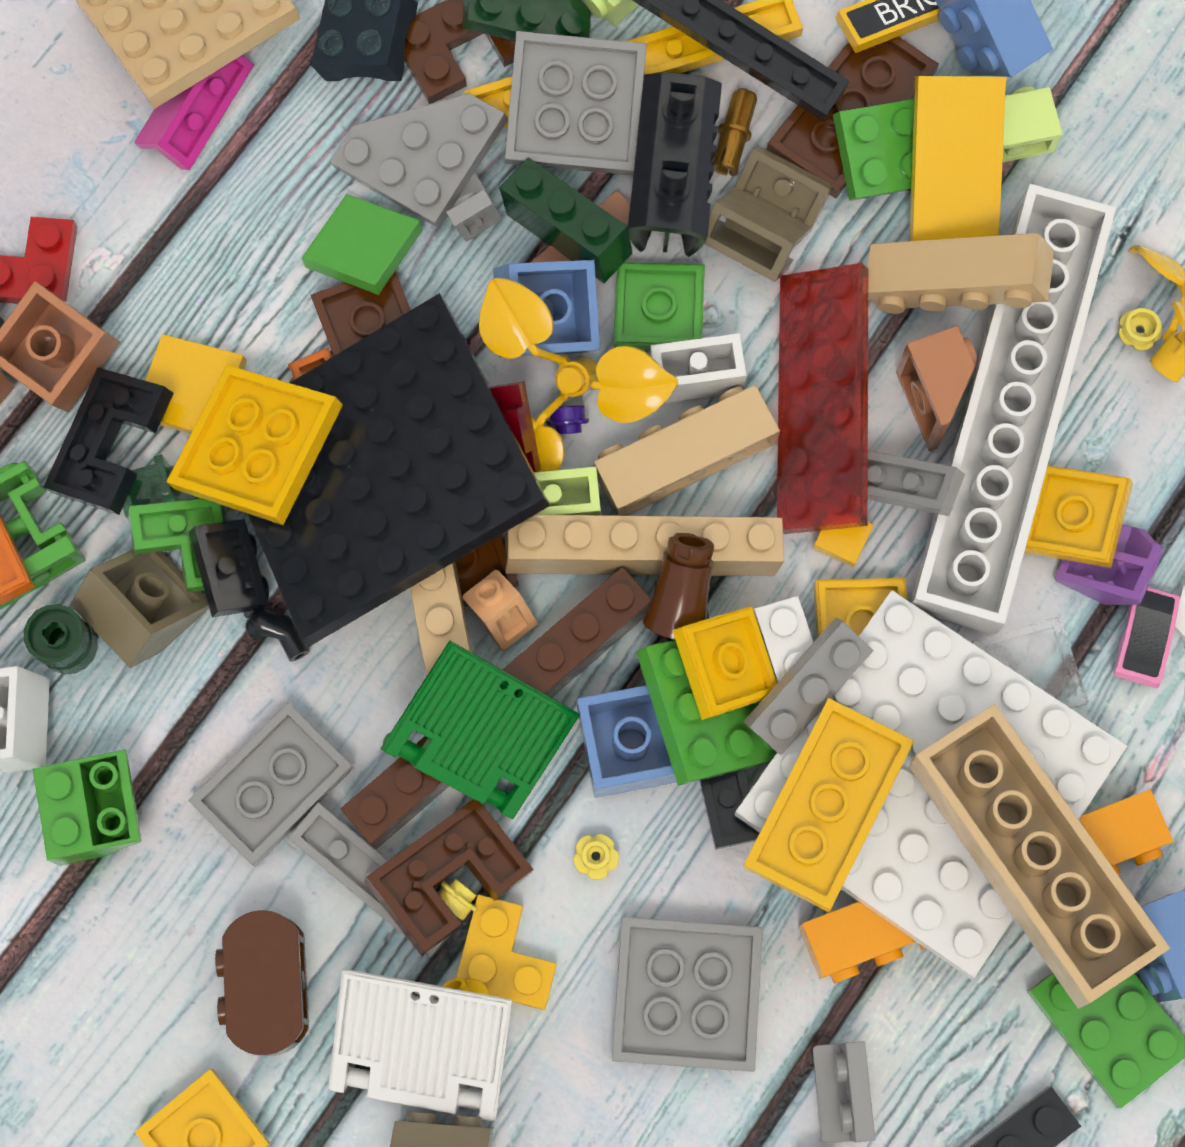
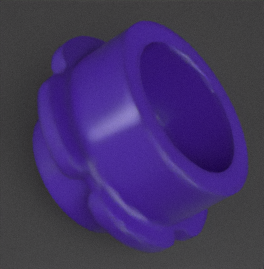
[546,405,589,434]

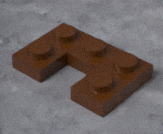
[404,0,515,104]
[364,799,534,956]

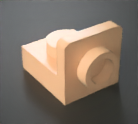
[463,570,538,652]

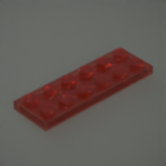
[777,263,869,534]

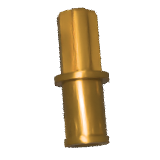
[711,88,757,176]

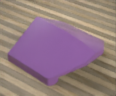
[1054,524,1164,605]

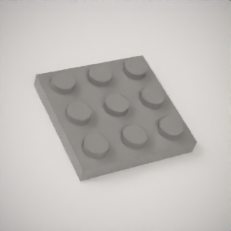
[505,31,646,176]
[612,917,763,1072]

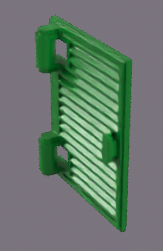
[380,640,580,819]

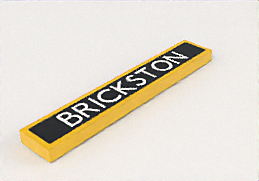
[836,0,940,53]

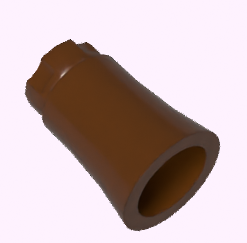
[643,533,714,639]

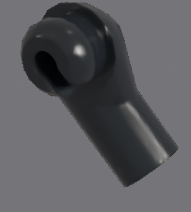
[245,609,310,662]

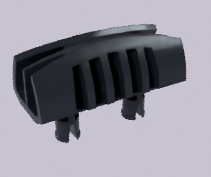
[628,72,722,257]

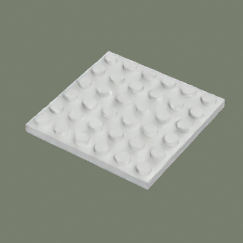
[735,590,1127,980]

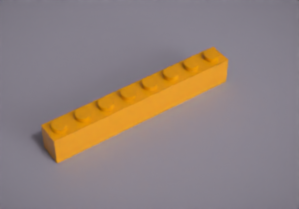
[798,789,1174,984]

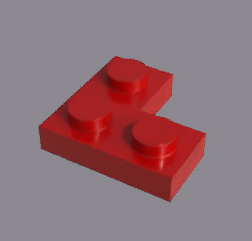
[0,217,78,304]

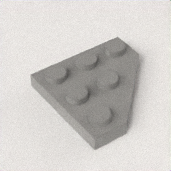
[330,93,508,228]

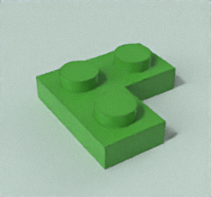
[128,499,223,593]

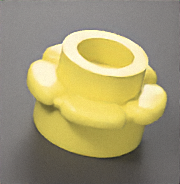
[1118,308,1162,351]
[573,834,619,880]
[438,878,477,920]

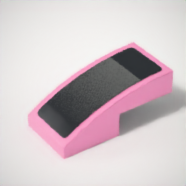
[1113,587,1180,689]

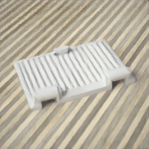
[328,968,513,1121]

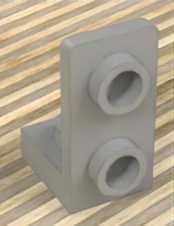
[446,172,503,242]

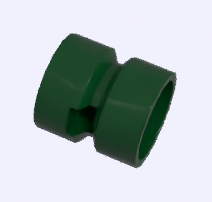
[24,604,98,675]

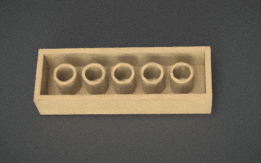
[909,704,1171,1009]

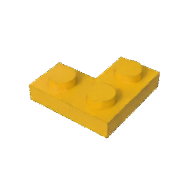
[456,895,557,1011]

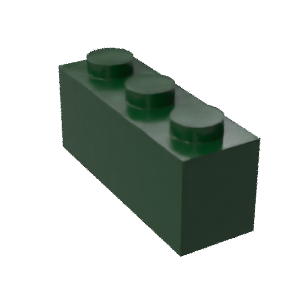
[499,158,633,284]

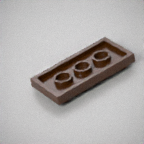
[766,37,939,198]

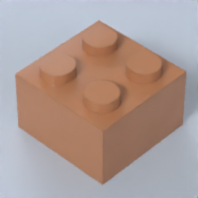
[0,281,120,413]

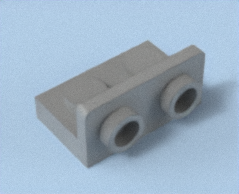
[812,1041,876,1143]

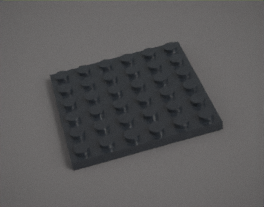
[248,293,551,647]

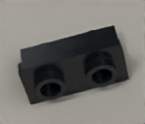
[189,519,269,618]

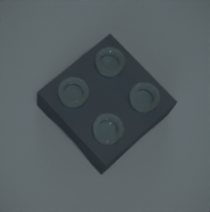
[311,0,418,81]

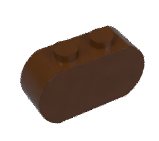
[215,910,309,1056]

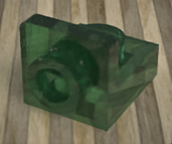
[123,454,180,520]

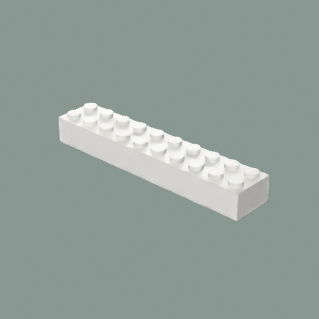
[910,184,1116,636]

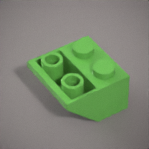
[33,749,142,866]

